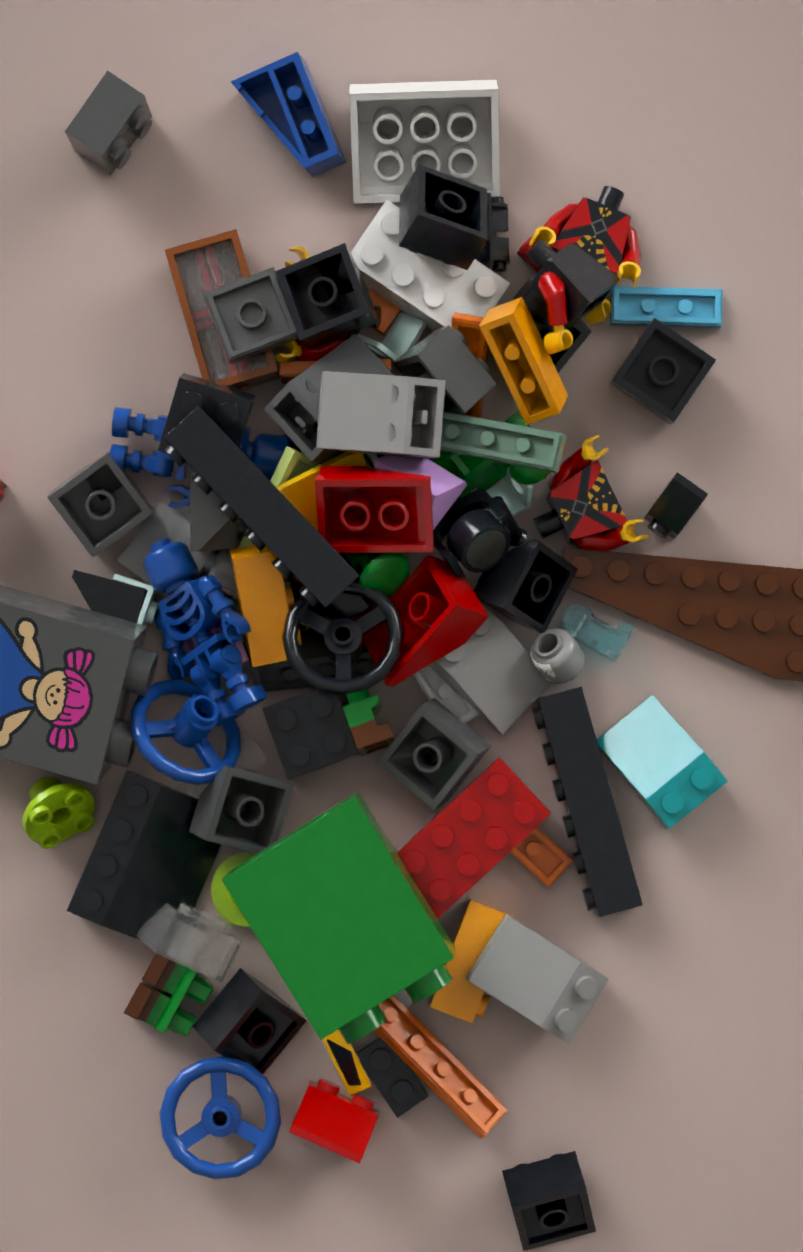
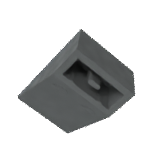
[264,334,394,464]

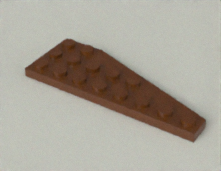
[563,547,803,682]

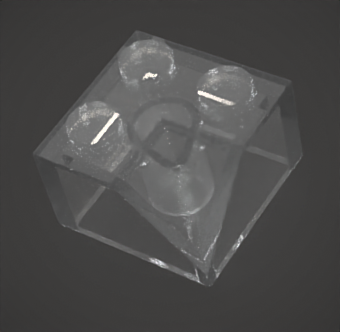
[136,903,243,983]

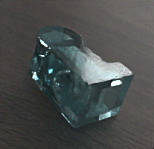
[560,604,635,662]

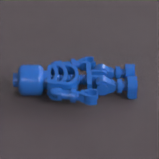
[110,407,300,508]
[143,538,267,727]

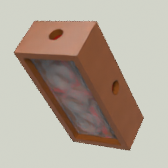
[165,229,280,390]

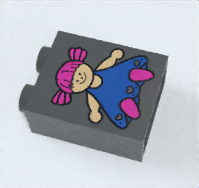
[0,585,158,785]

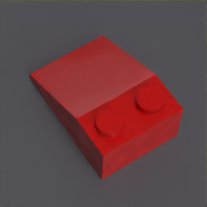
[315,466,434,553]
[362,555,489,687]

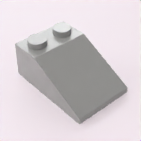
[429,600,552,736]
[465,914,609,1044]

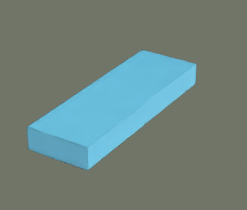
[610,286,723,328]

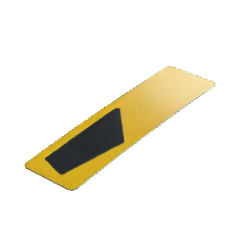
[322,1029,371,1095]

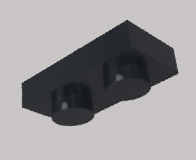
[356,1037,428,1118]

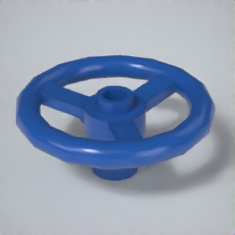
[131,679,241,785]
[159,1056,281,1180]

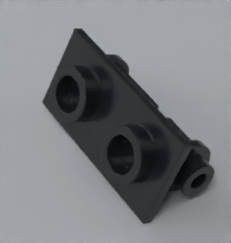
[475,193,510,272]

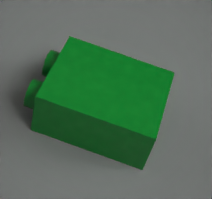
[221,791,455,1044]

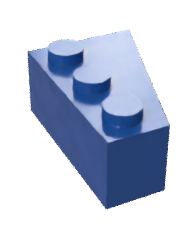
[230,52,346,177]

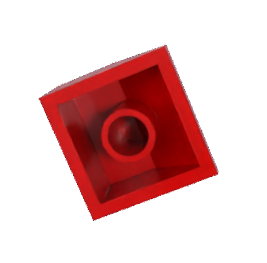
[289,1078,379,1164]

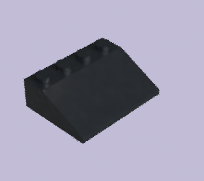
[67,771,222,953]

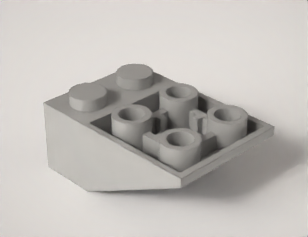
[316,371,446,459]

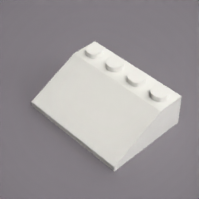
[349,80,500,204]

